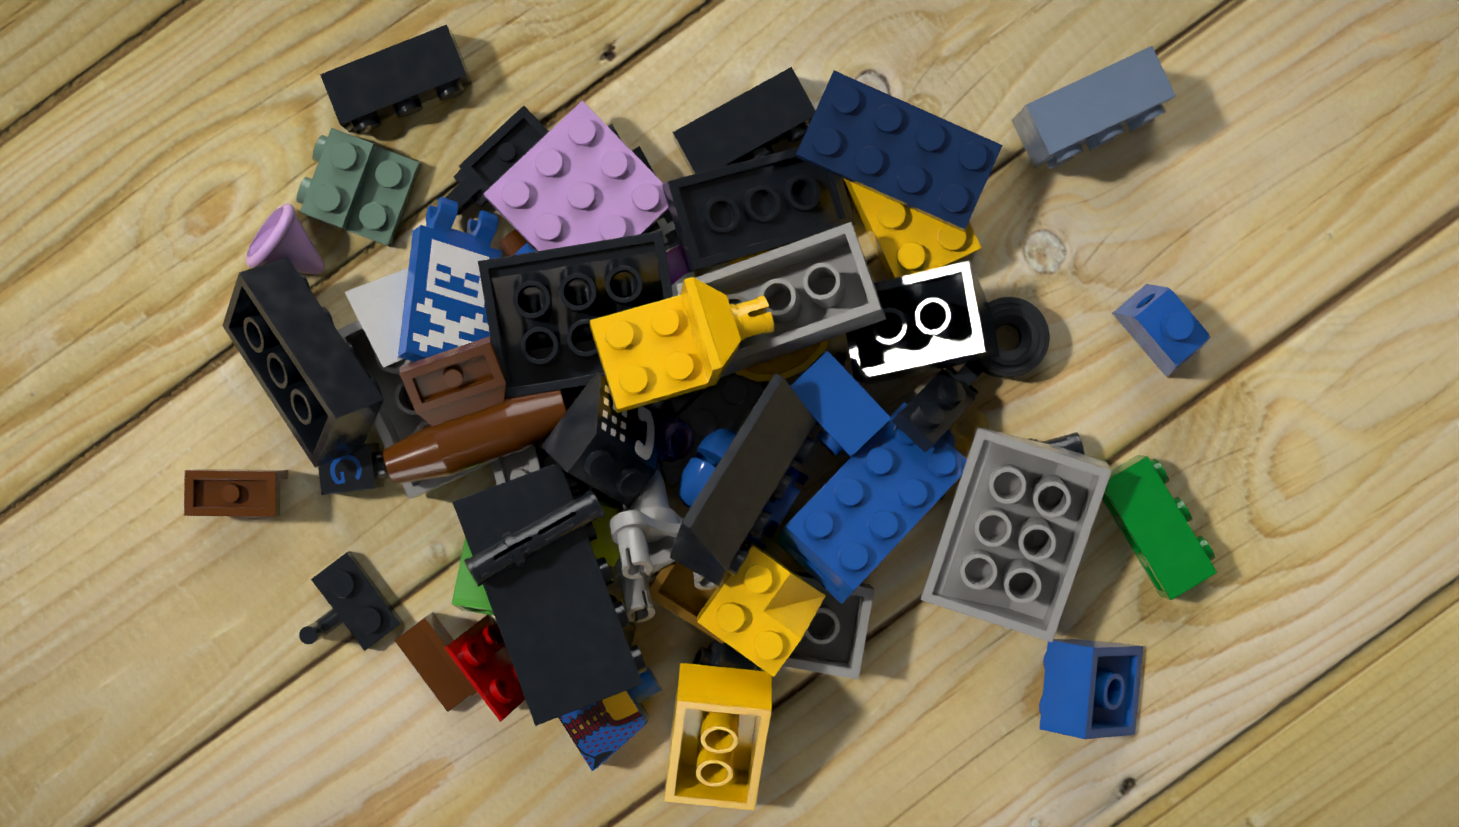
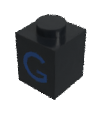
[318,443,389,495]

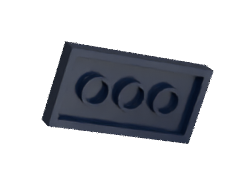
[796,70,1003,232]

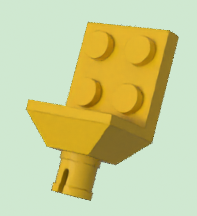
[590,277,774,413]

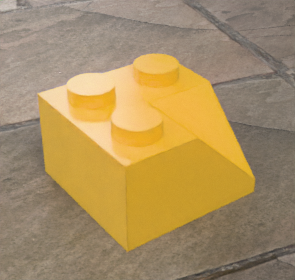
[697,542,826,677]

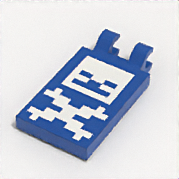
[398,197,502,362]

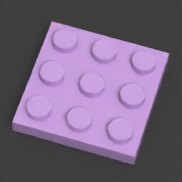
[484,100,669,251]

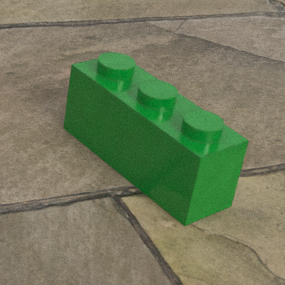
[1102,455,1217,600]

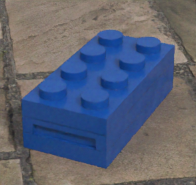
[775,402,967,604]

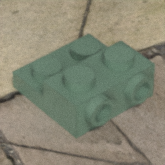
[296,128,422,247]

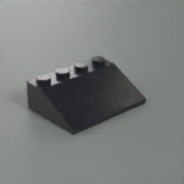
[478,231,673,399]

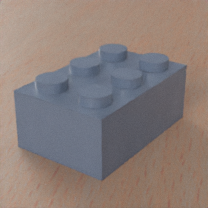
[1012,46,1176,169]

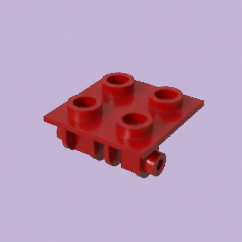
[444,615,526,722]

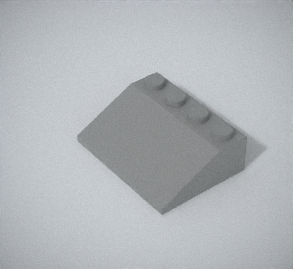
[921,427,1112,642]

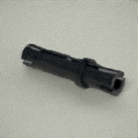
[464,490,605,587]

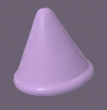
[245,203,325,275]

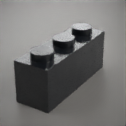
[320,24,472,134]
[672,67,816,174]

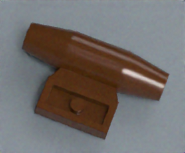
[383,336,568,485]

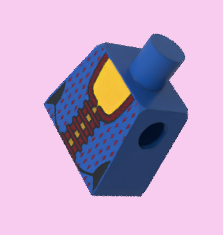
[558,667,662,771]

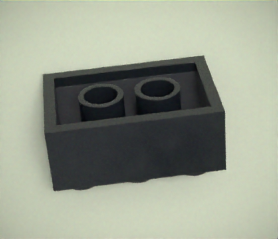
[846,261,1000,384]

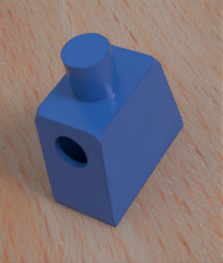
[1112,284,1211,377]

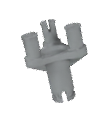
[610,459,724,623]

